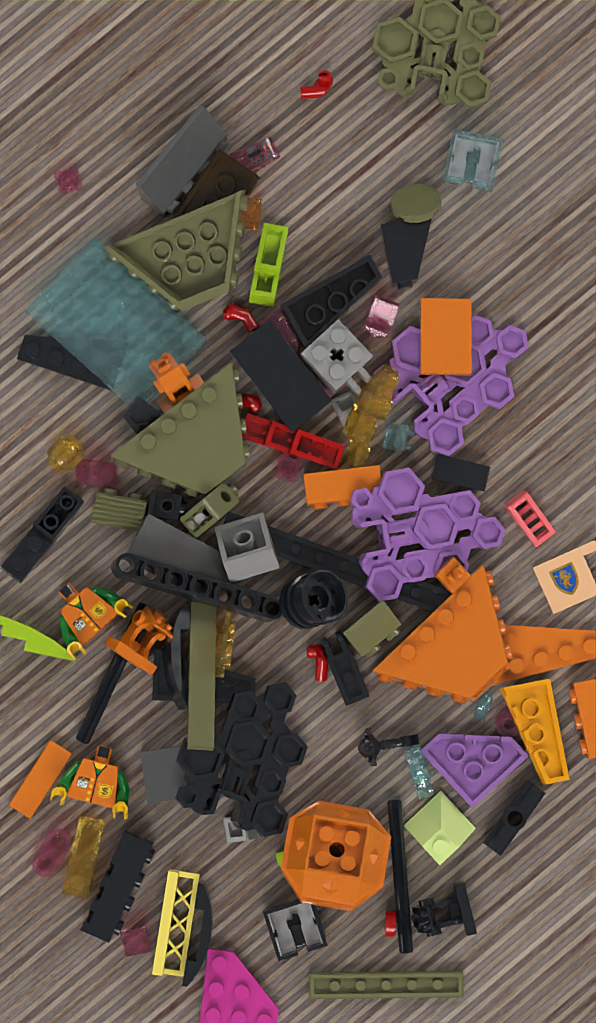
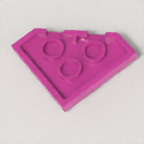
[199,948,279,1023]

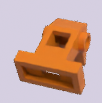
[148,352,204,414]
[104,605,173,675]

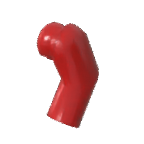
[223,304,259,333]

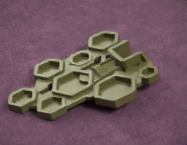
[372,0,501,109]

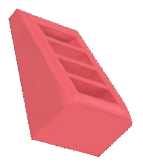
[503,490,556,547]

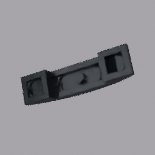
[163,604,190,710]
[182,881,213,987]

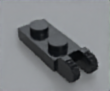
[321,631,369,706]

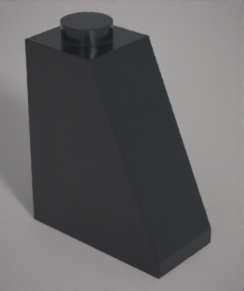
[380,219,432,290]

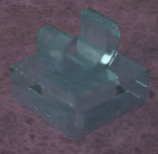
[383,424,415,451]

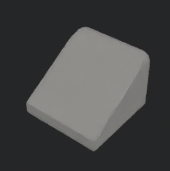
[331,390,366,428]
[223,816,258,843]

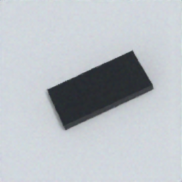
[230,320,332,432]

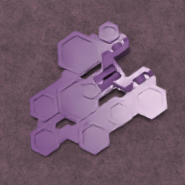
[373,315,529,457]
[349,467,505,602]

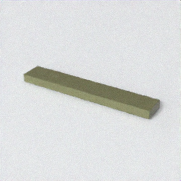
[187,602,216,751]
[309,970,464,999]

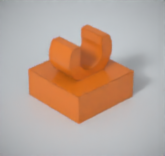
[434,557,471,594]

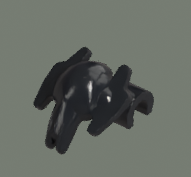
[358,727,420,767]

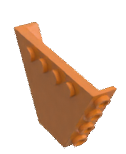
[372,564,513,704]

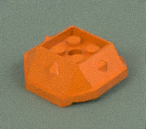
[280,801,391,912]

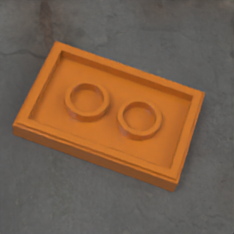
[420,298,472,376]

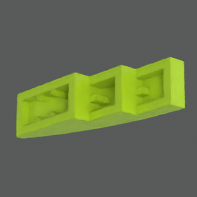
[0,615,77,661]

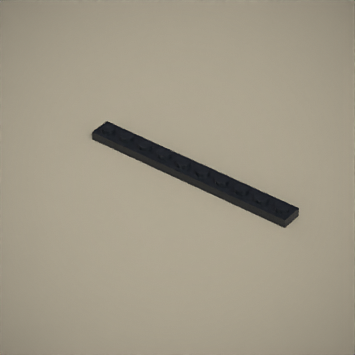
[223,511,453,612]

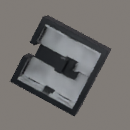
[263,899,328,962]

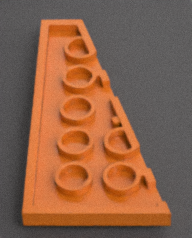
[491,625,596,686]

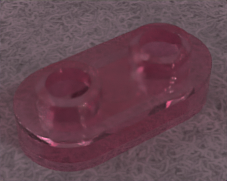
[32,828,72,877]

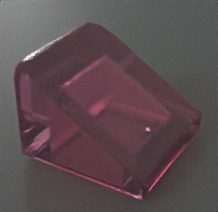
[120,926,151,957]

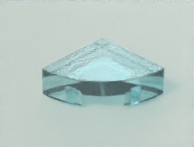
[474,694,493,721]

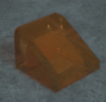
[242,198,262,230]

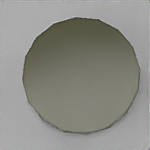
[391,184,442,223]

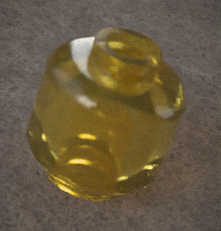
[47,434,84,472]

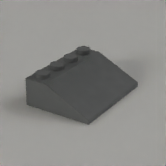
[136,104,228,217]

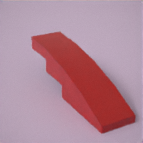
[242,413,345,470]

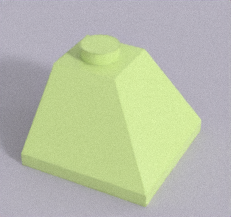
[403,791,476,865]

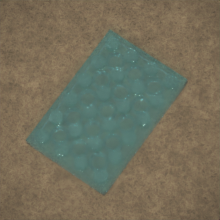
[25,238,207,406]

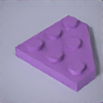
[420,733,528,808]

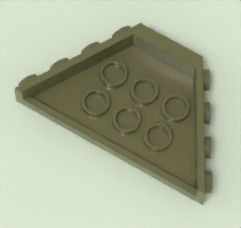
[103,189,249,311]
[110,362,250,498]

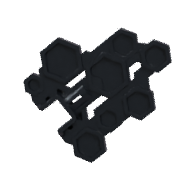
[175,682,308,837]

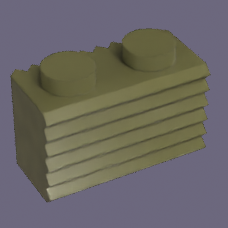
[91,488,148,531]

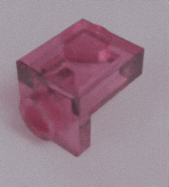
[363,295,400,338]
[75,459,117,489]

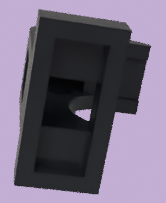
[412,881,477,937]

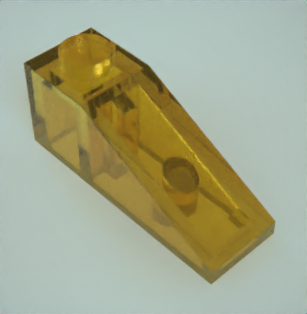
[62,815,106,899]

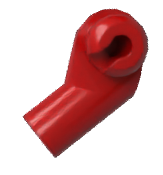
[300,70,333,99]
[238,393,262,413]
[307,644,328,681]

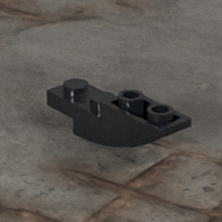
[1,486,84,584]

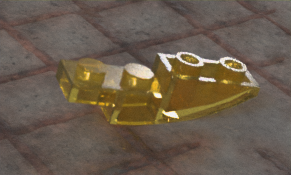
[343,364,399,467]

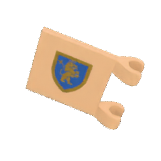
[533,540,596,614]

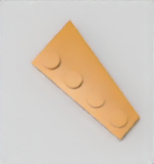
[500,679,570,785]

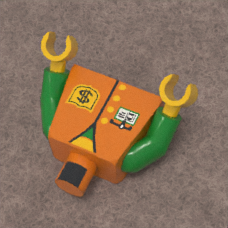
[58,583,133,660]
[50,745,130,820]

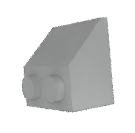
[214,512,279,583]

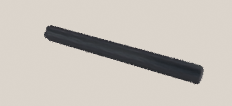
[76,602,150,744]
[388,799,413,954]

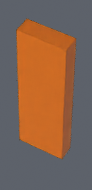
[9,740,73,819]

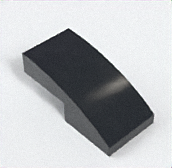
[432,454,491,492]

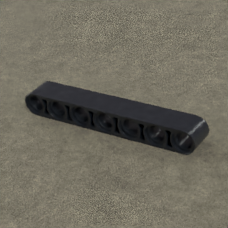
[111,553,283,622]

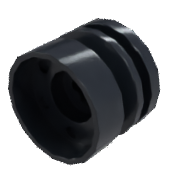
[279,570,348,629]

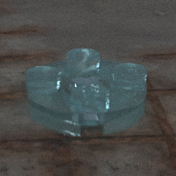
[404,746,434,799]

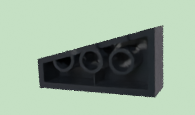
[280,255,382,350]
[80,831,156,943]

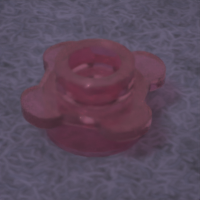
[54,166,82,194]
[274,454,302,482]

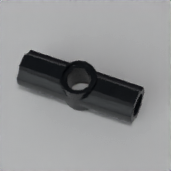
[482,780,546,856]

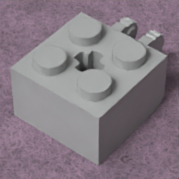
[300,319,375,397]

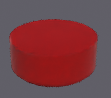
[385,911,396,937]

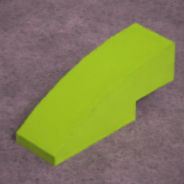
[249,223,289,307]

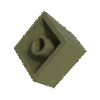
[342,600,402,658]

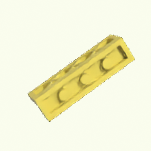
[152,869,200,977]

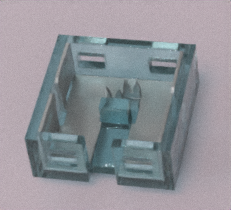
[442,129,503,192]

